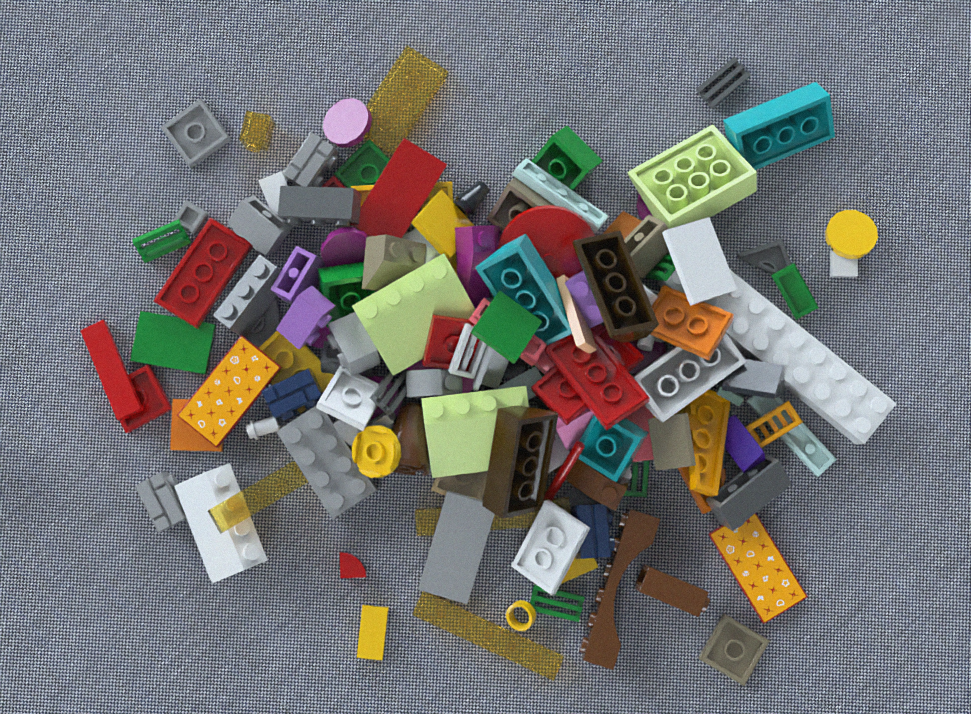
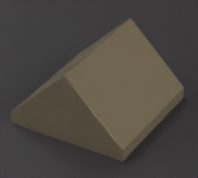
[648,413,696,471]

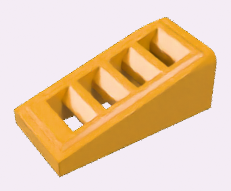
[744,400,803,448]

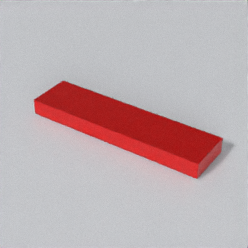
[80,320,143,421]

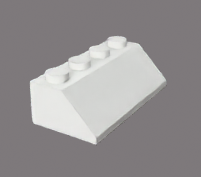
[633,333,746,423]
[174,463,267,583]

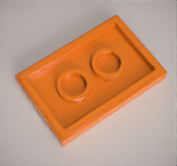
[650,285,734,360]

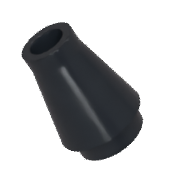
[454,181,490,218]

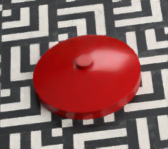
[497,205,595,281]

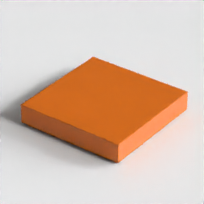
[170,399,224,452]

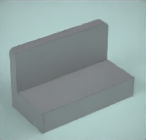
[473,345,509,391]

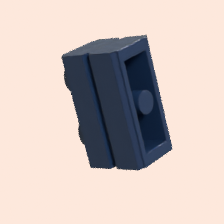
[262,368,323,421]
[572,504,615,559]

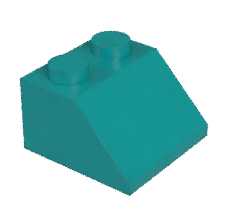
[578,415,649,482]

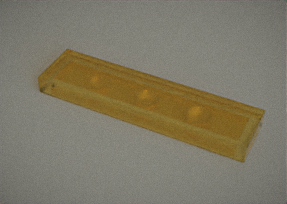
[207,460,308,534]

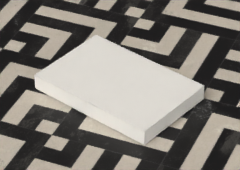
[662,217,737,306]
[511,500,590,595]

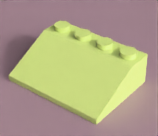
[628,125,757,229]
[352,254,475,376]
[421,386,529,478]

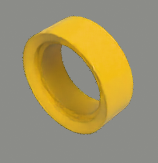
[506,600,536,631]

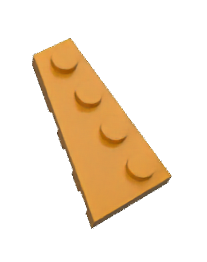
[685,389,730,497]

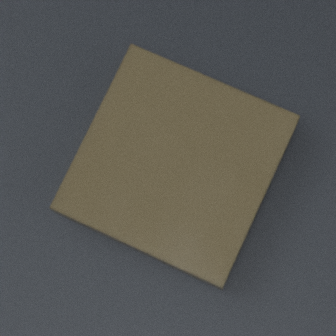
[698,613,770,686]

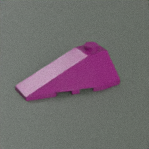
[455,225,500,309]

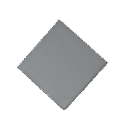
[173,200,209,235]

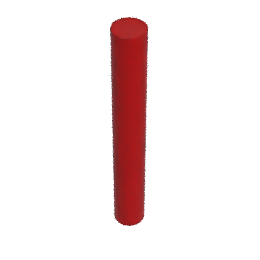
[544,441,585,502]

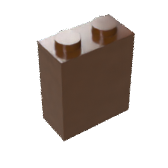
[634,563,710,617]

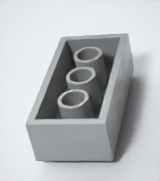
[276,405,379,519]

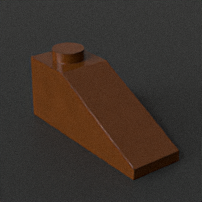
[553,449,629,511]

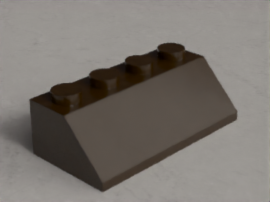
[572,231,659,343]
[482,405,558,519]

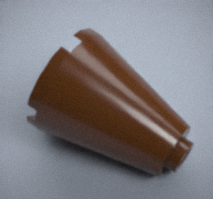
[391,402,430,476]

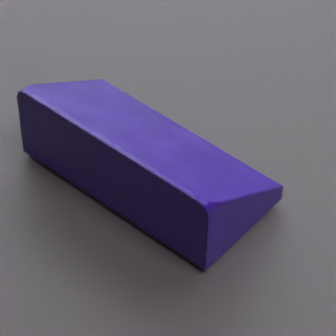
[724,415,766,473]

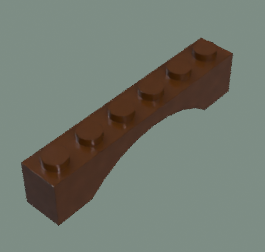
[579,508,660,670]

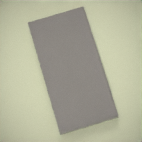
[418,490,495,604]

